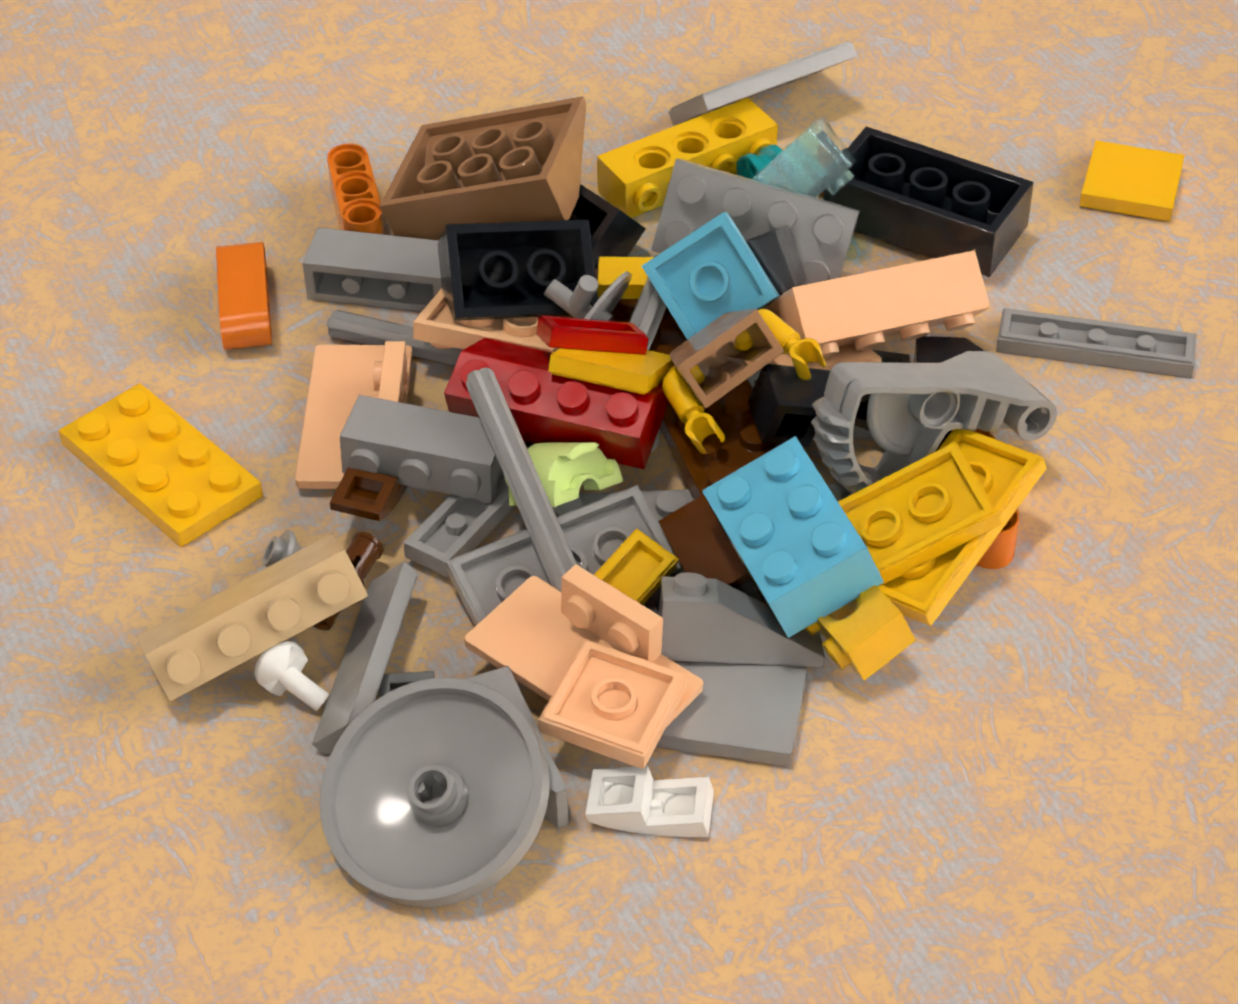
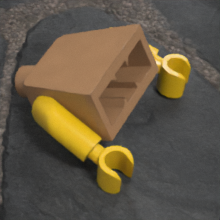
[662,309,826,454]

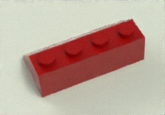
[444,338,669,470]

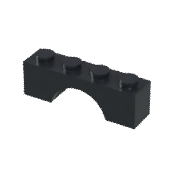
[748,364,952,452]

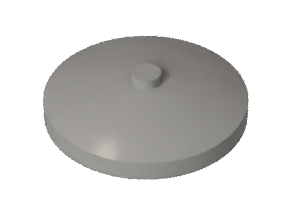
[320,677,550,908]

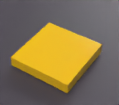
[1079,140,1185,222]
[548,348,675,395]

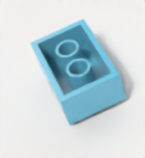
[702,436,884,638]

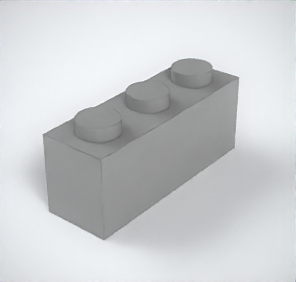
[303,227,442,312]
[340,395,503,502]

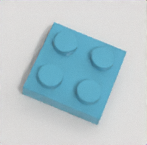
[642,212,780,340]

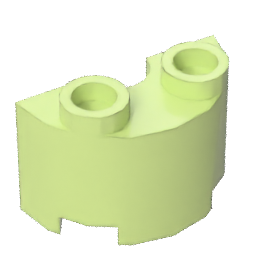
[505,442,624,507]

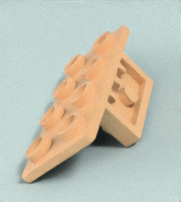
[295,341,413,489]
[465,564,703,726]

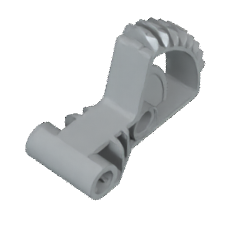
[811,351,1057,494]

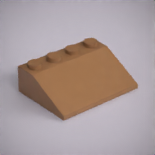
[379,96,586,241]

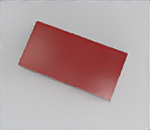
[536,315,649,355]

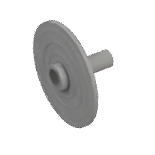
[544,271,632,321]

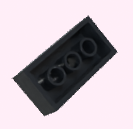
[823,126,1034,277]

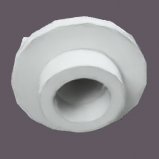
[254,641,329,711]

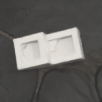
[585,766,714,837]

